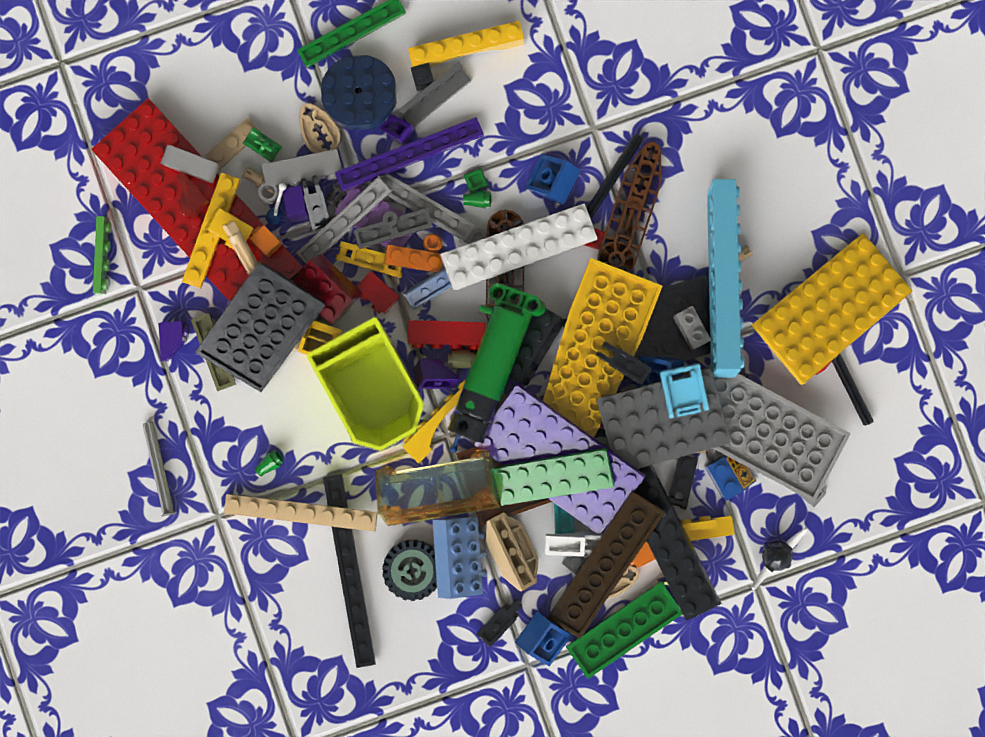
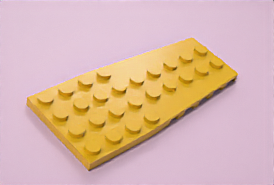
[543,258,662,438]

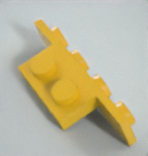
[680,516,735,541]

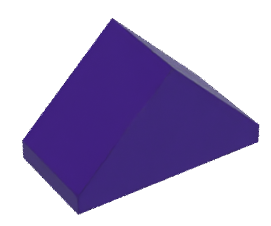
[380,114,415,146]
[283,184,309,223]

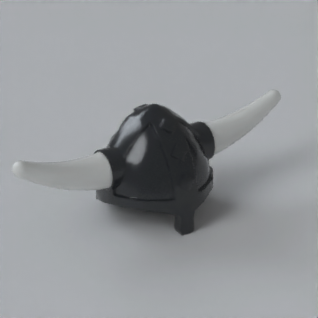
[752,527,808,590]

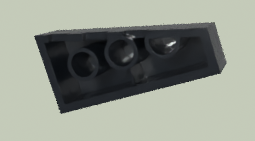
[509,302,566,386]

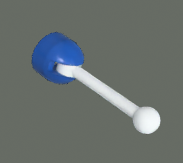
[265,183,286,225]

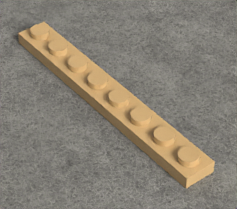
[224,494,378,532]

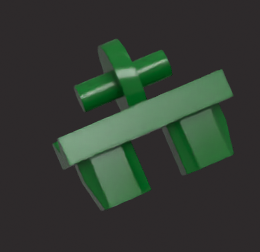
[242,127,282,163]

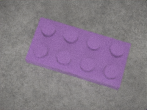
[334,185,413,248]

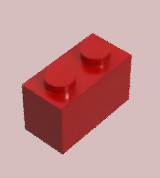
[356,271,400,315]

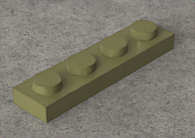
[191,313,236,391]

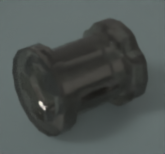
[324,183,347,209]

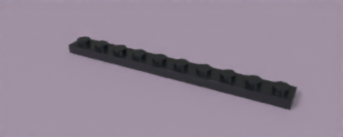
[323,474,376,668]

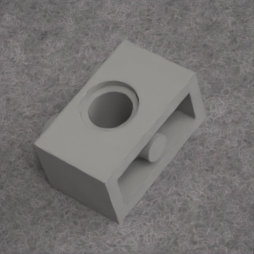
[673,306,711,350]

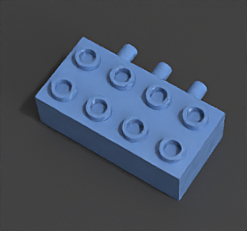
[433,516,487,599]

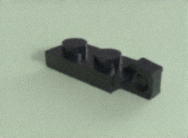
[476,599,522,647]

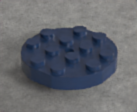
[321,55,397,130]

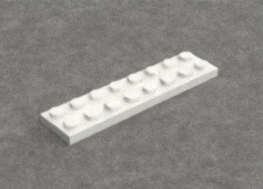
[440,203,597,291]

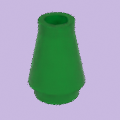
[463,190,492,209]
[255,450,284,477]

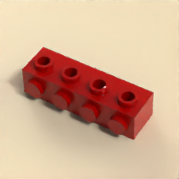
[407,320,485,350]

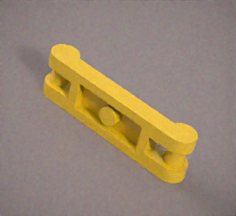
[335,241,402,279]

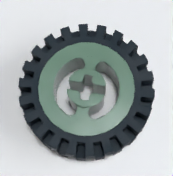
[382,539,437,601]

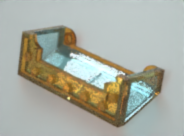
[375,450,500,526]

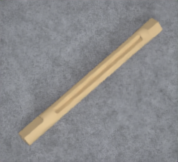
[222,221,301,351]

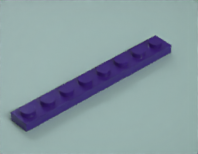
[335,117,484,192]

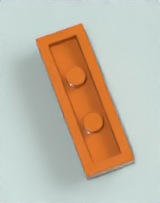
[384,245,442,273]

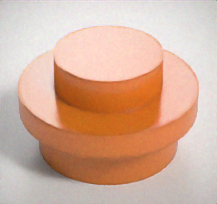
[423,234,442,253]

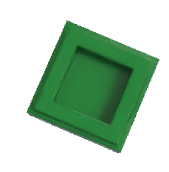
[463,168,488,193]

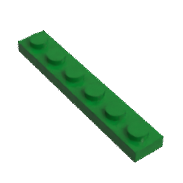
[297,0,406,68]

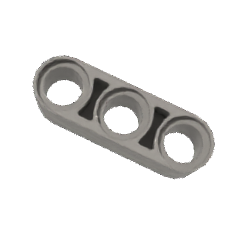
[160,145,220,184]

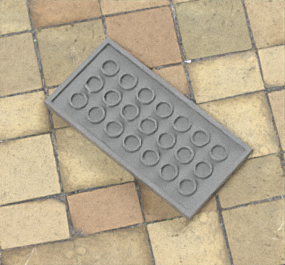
[708,363,851,502]

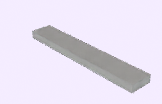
[296,176,393,264]

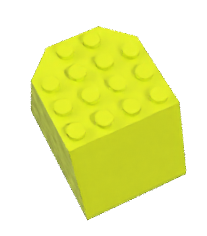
[306,317,424,451]

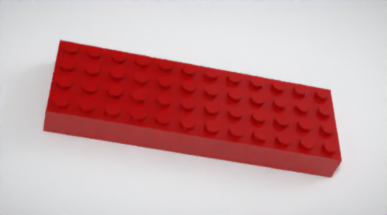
[91,98,304,302]

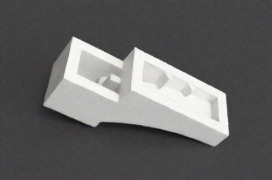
[545,530,603,556]

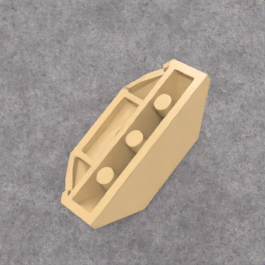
[486,512,539,592]

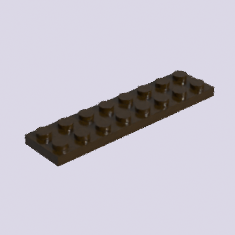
[548,491,665,639]

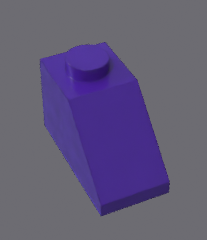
[158,321,189,362]
[413,358,459,389]

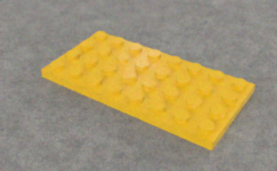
[751,233,913,385]

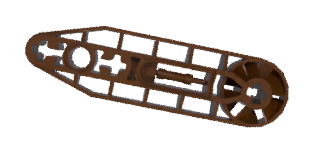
[597,142,661,273]
[486,210,524,321]

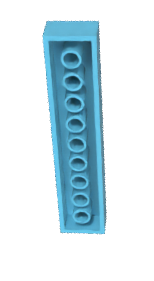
[707,179,744,378]

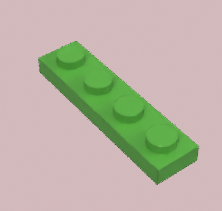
[93,216,112,295]

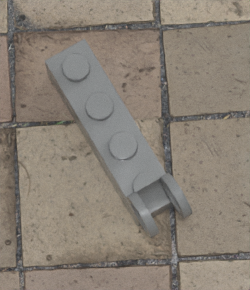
[258,149,342,205]

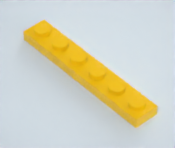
[182,172,241,289]

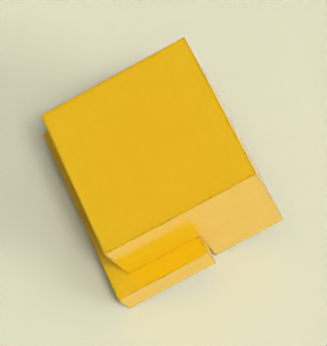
[297,321,343,355]

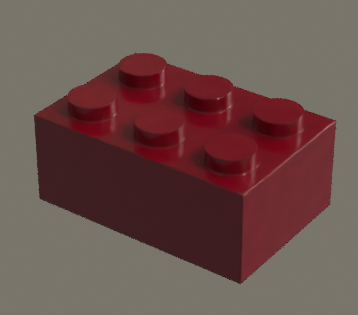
[293,253,363,325]

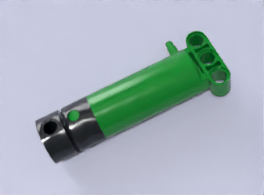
[447,283,546,444]

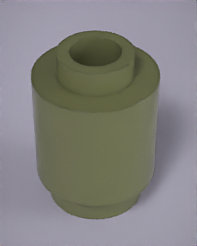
[448,349,475,369]

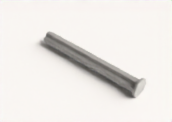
[143,421,176,517]

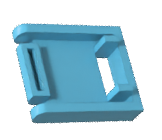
[660,363,709,418]

